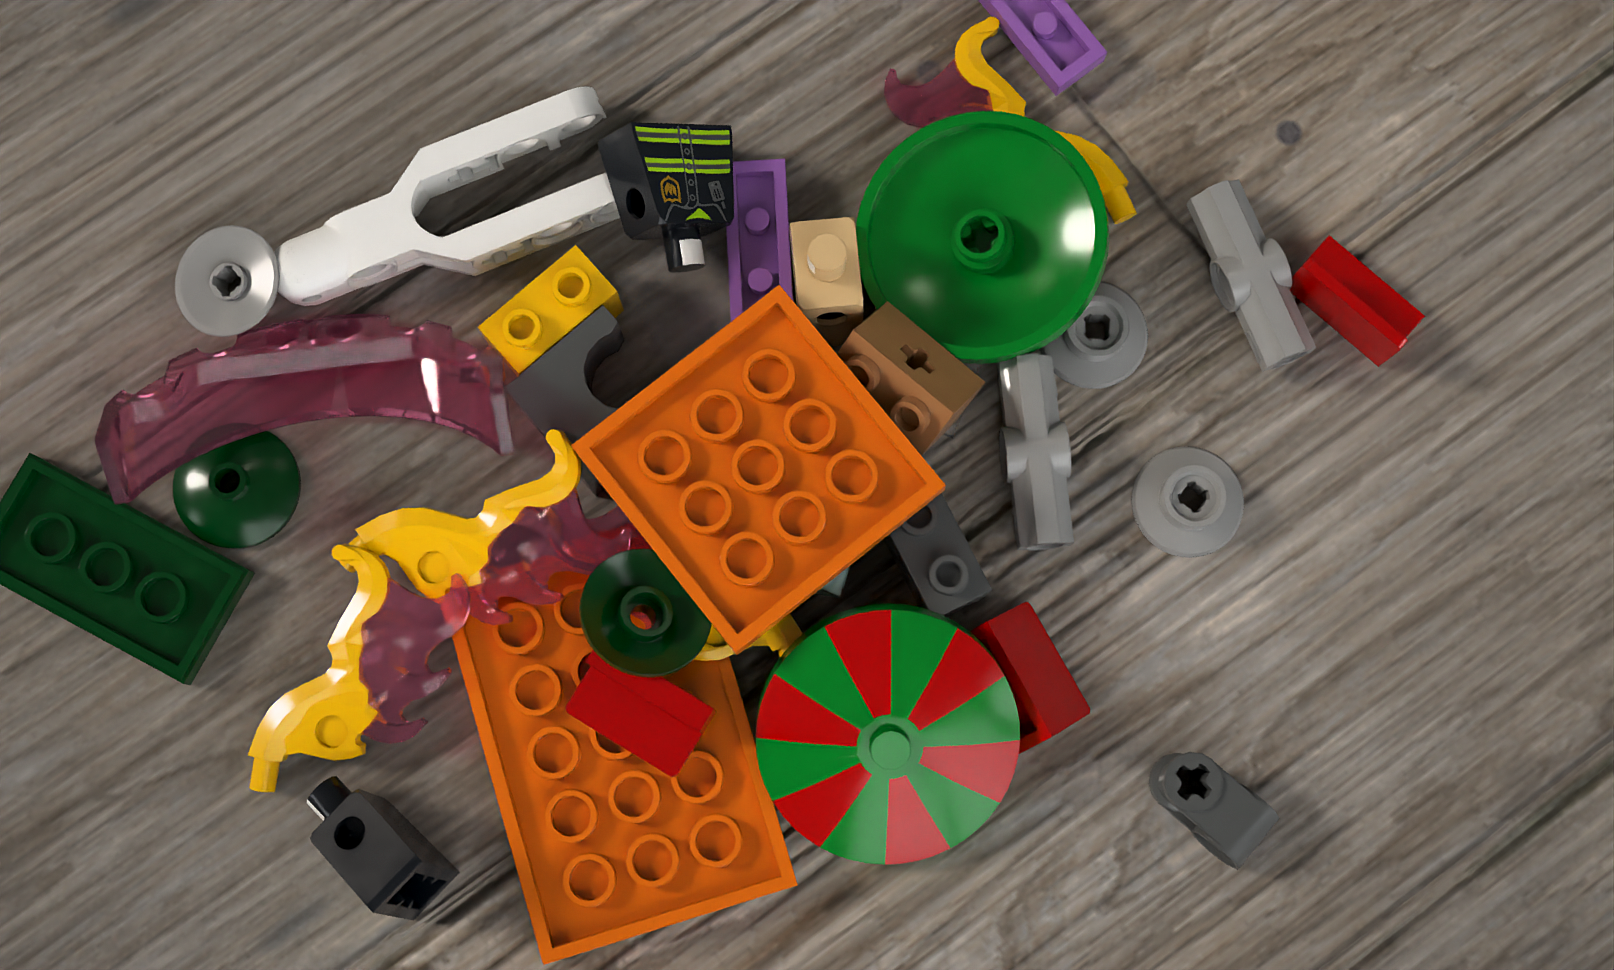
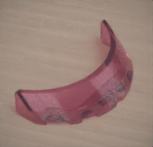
[95,314,515,504]

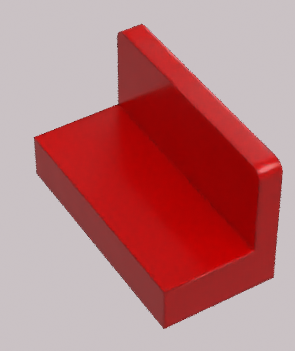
[1290,235,1425,367]
[970,602,1090,754]
[565,650,716,777]

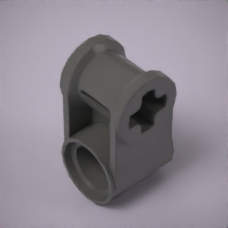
[1149,752,1279,870]

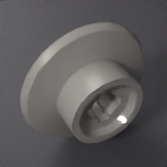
[175,225,279,337]
[1040,281,1148,389]
[1131,446,1244,558]

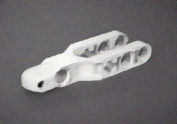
[274,86,620,306]

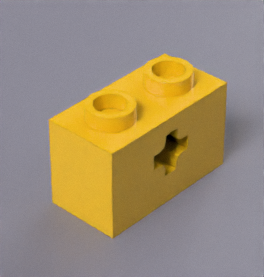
[478,245,624,377]

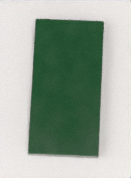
[0,453,255,685]

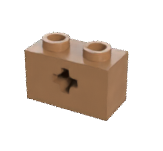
[837,301,985,456]

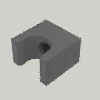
[504,305,625,497]

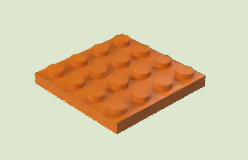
[571,285,946,655]

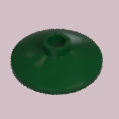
[173,424,301,549]
[579,549,711,677]

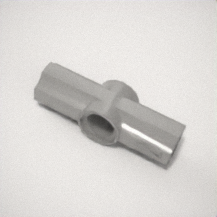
[1186,179,1316,372]
[996,353,1074,551]

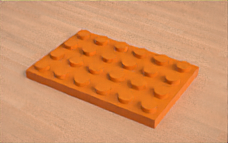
[443,526,798,965]

